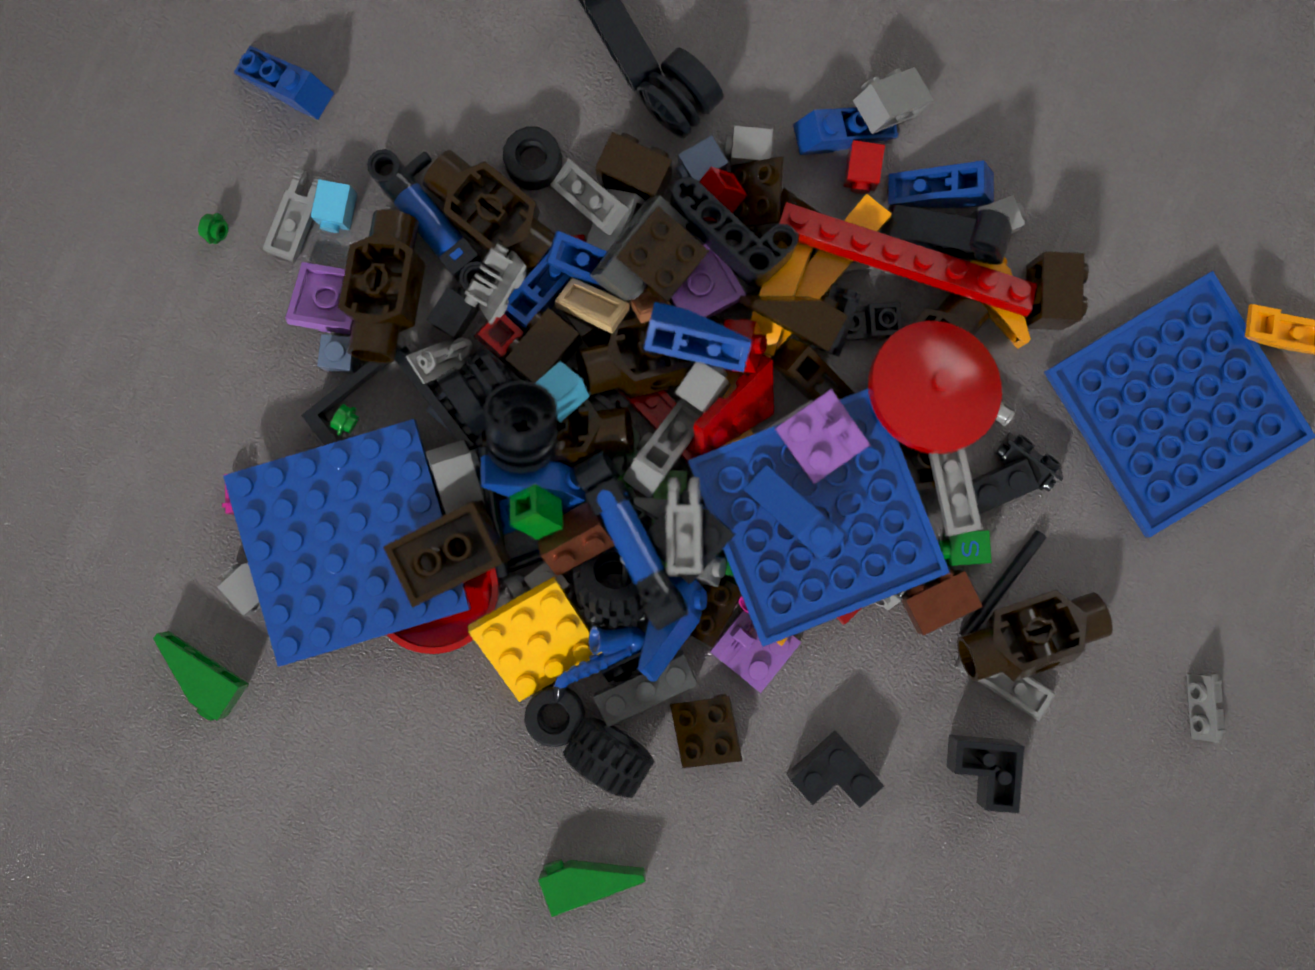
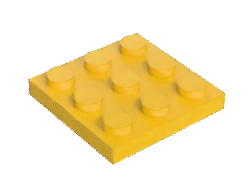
[468,576,602,702]

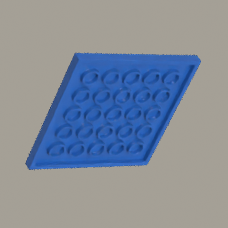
[1044,271,1315,537]
[688,389,950,647]
[223,419,471,667]

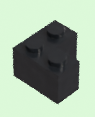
[787,731,884,808]
[947,734,1024,813]

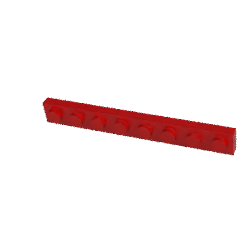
[779,202,1037,317]

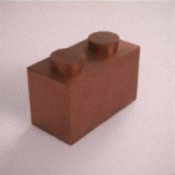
[537,501,614,576]
[902,567,983,635]

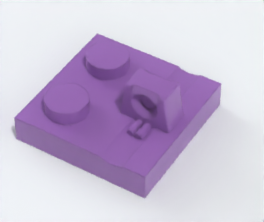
[670,244,746,319]
[285,262,353,335]
[774,390,870,484]
[710,610,801,693]

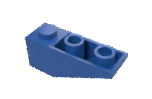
[234,46,334,120]
[793,108,899,155]

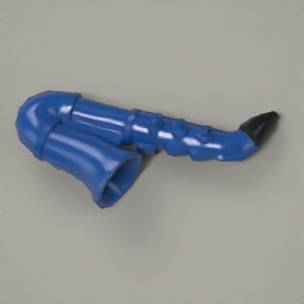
[553,626,645,703]

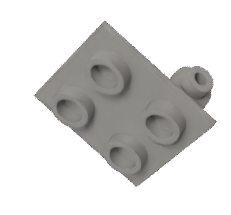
[464,243,526,324]

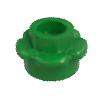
[198,213,229,244]
[330,404,359,436]

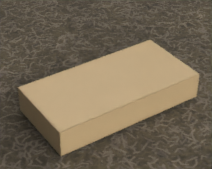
[555,277,630,334]

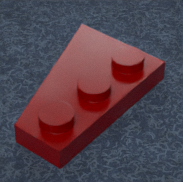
[693,355,774,455]

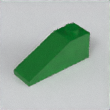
[153,631,249,721]
[538,859,646,917]

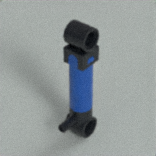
[367,149,494,291]
[573,450,689,630]

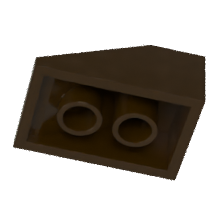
[383,500,511,608]

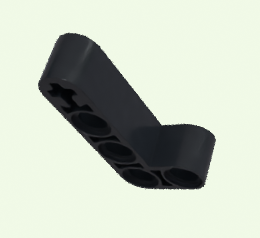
[578,0,662,92]
[670,177,798,286]
[881,205,1012,265]

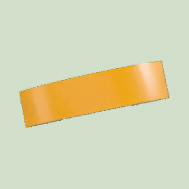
[751,241,814,357]
[1245,304,1315,355]

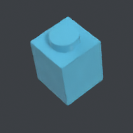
[311,179,358,233]
[536,361,589,423]

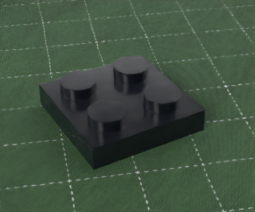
[646,489,736,585]

